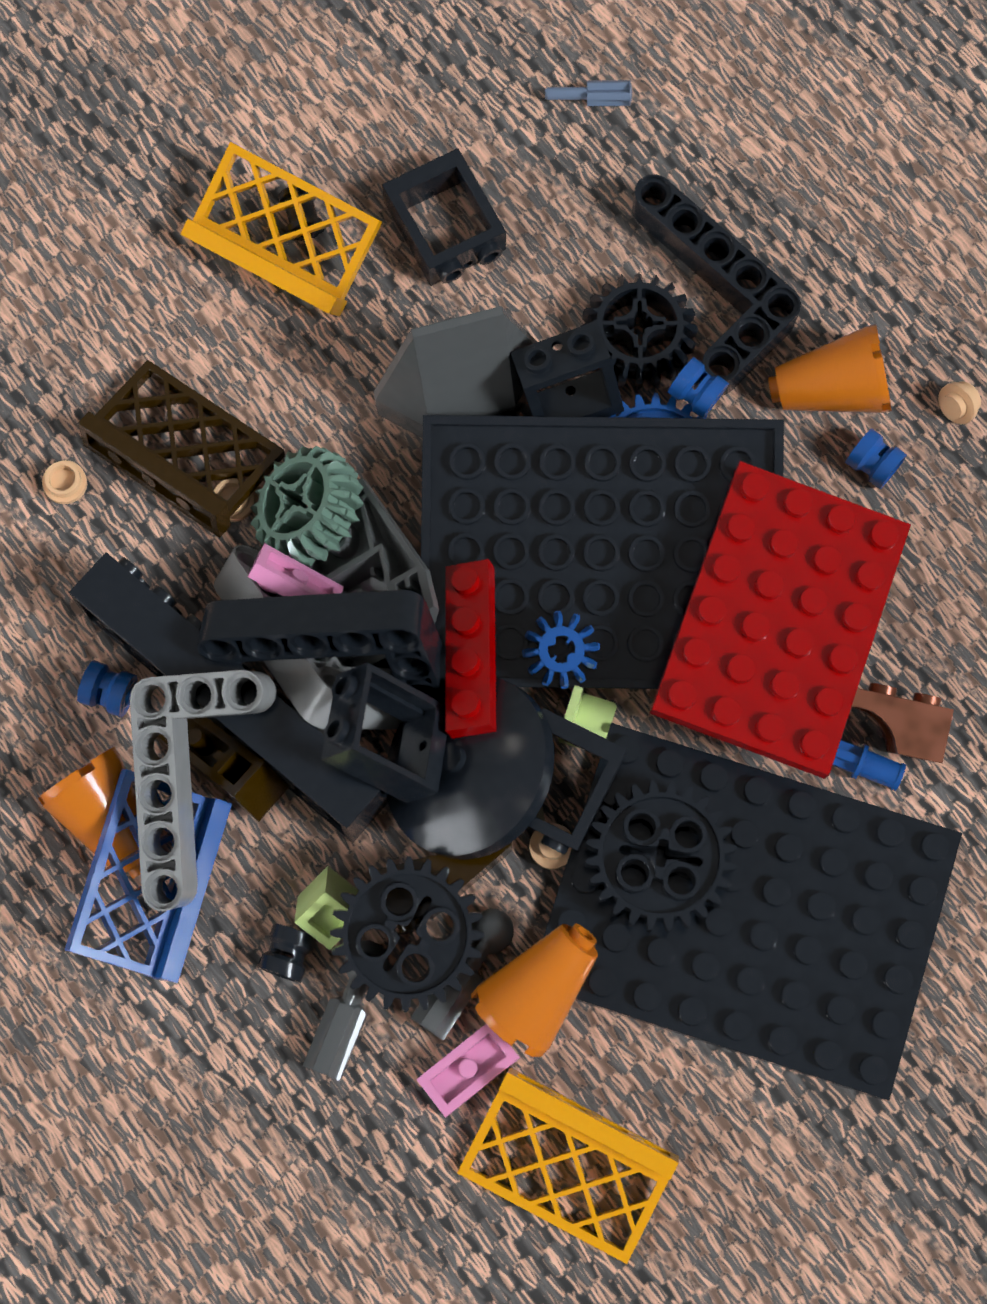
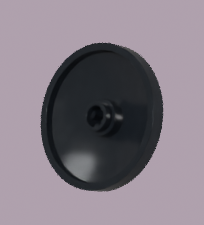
[386,677,555,859]

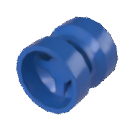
[667,357,729,419]
[845,428,907,489]
[77,660,138,717]

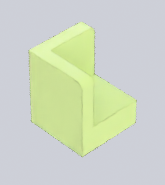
[558,685,617,750]
[294,866,358,950]

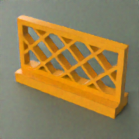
[180,142,382,317]
[457,1068,679,1264]

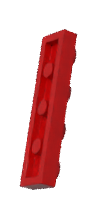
[445,559,496,739]

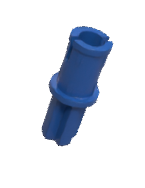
[833,740,906,791]

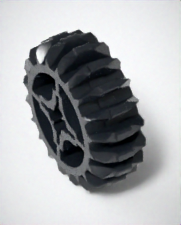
[580,272,698,390]

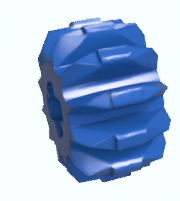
[522,611,600,689]

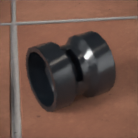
[257,923,317,983]

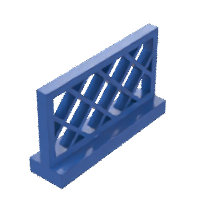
[64,769,232,983]

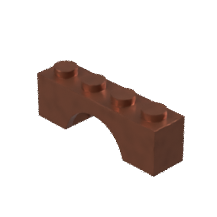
[852,683,954,763]

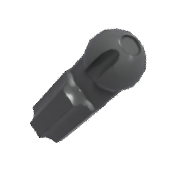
[410,908,514,1041]
[303,940,389,1081]

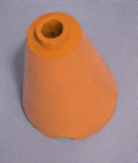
[768,324,892,413]
[38,747,141,879]
[471,923,598,1057]

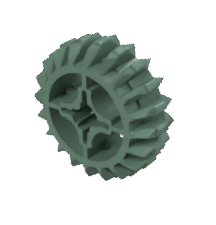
[250,446,364,566]

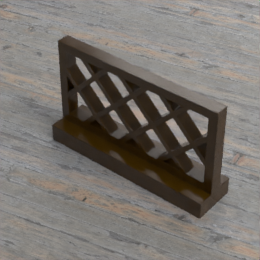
[77,360,285,538]

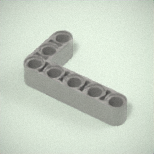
[214,545,402,730]
[130,670,276,912]

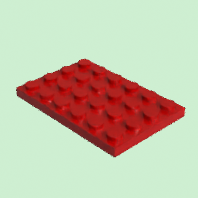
[649,461,911,779]

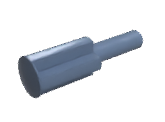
[545,80,632,106]

